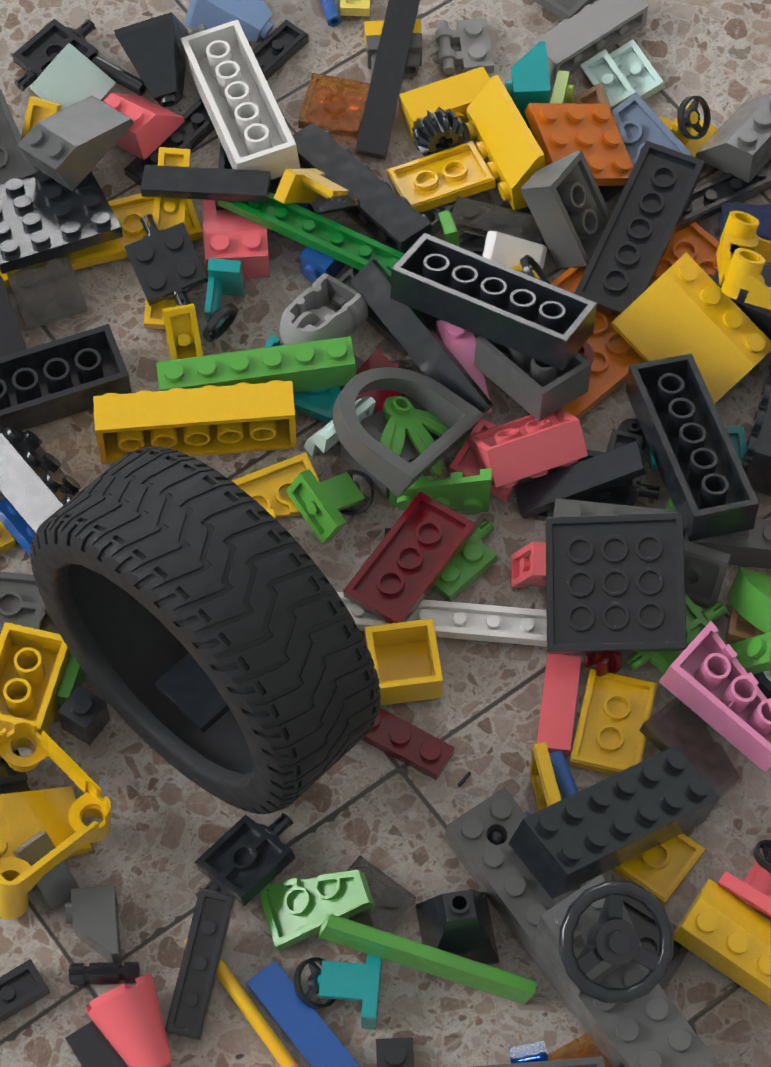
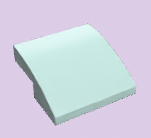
[580,39,666,110]
[30,43,116,110]
[304,397,376,457]

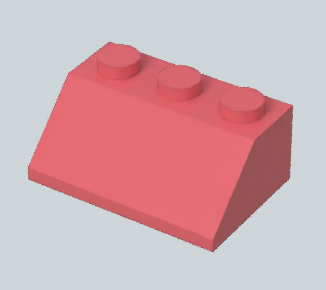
[467,408,588,489]

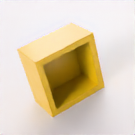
[365,618,443,706]

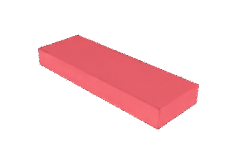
[536,654,582,756]

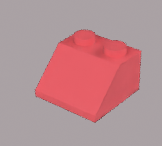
[102,93,185,160]

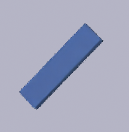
[246,961,360,1067]

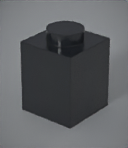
[58,685,110,745]

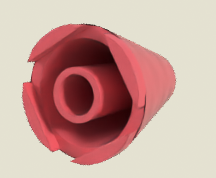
[84,974,172,1067]

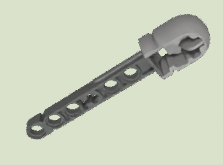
[279,193,478,345]

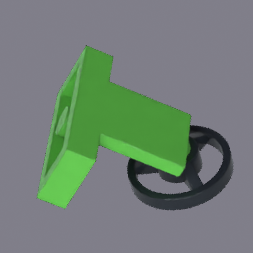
[286,469,375,544]

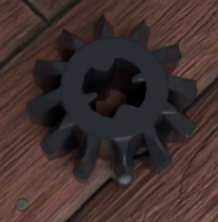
[412,107,466,157]

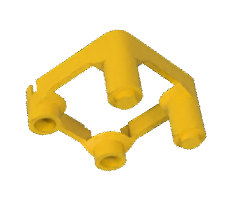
[716,211,771,310]
[0,720,111,920]

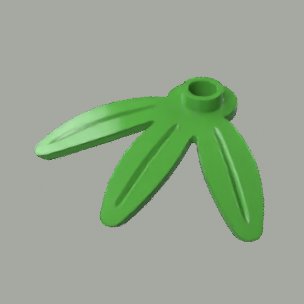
[380,396,466,476]

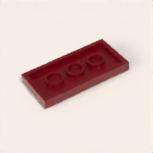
[343,492,476,624]

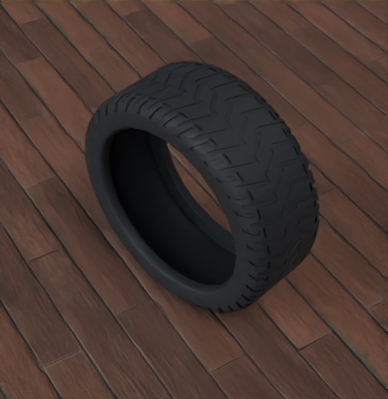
[30,446,381,814]

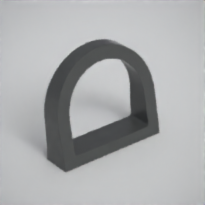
[333,367,484,497]

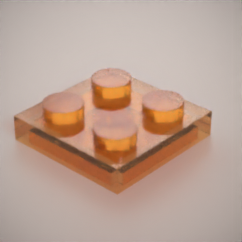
[298,73,370,139]

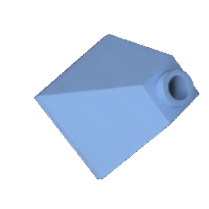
[184,0,274,42]

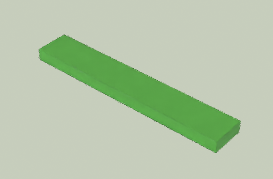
[318,914,537,1004]

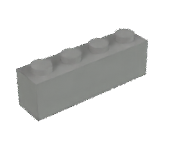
[532,0,648,83]

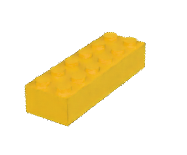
[93,380,297,464]

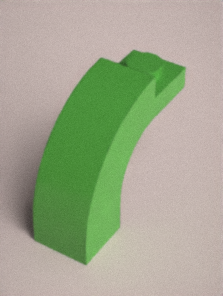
[727,567,771,633]

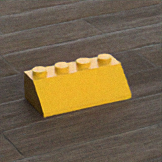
[464,75,545,211]
[674,878,771,1007]

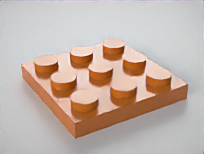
[524,103,634,186]

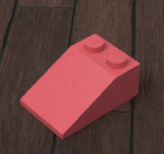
[203,200,270,279]

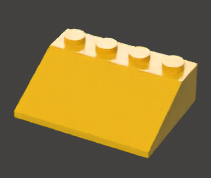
[610,252,771,404]

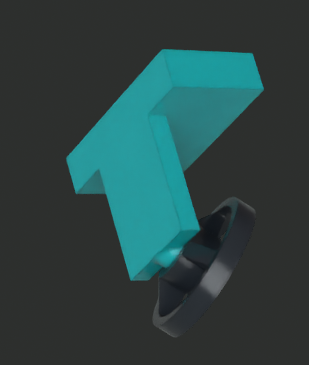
[203,258,245,342]
[294,954,383,1030]

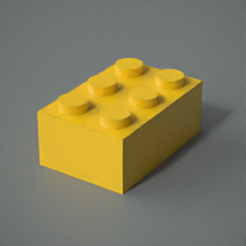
[0,622,71,735]

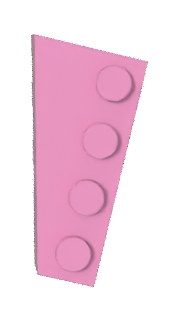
[659,621,771,773]

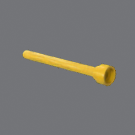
[184,937,299,1067]

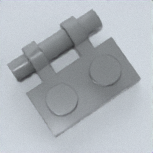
[435,18,494,75]

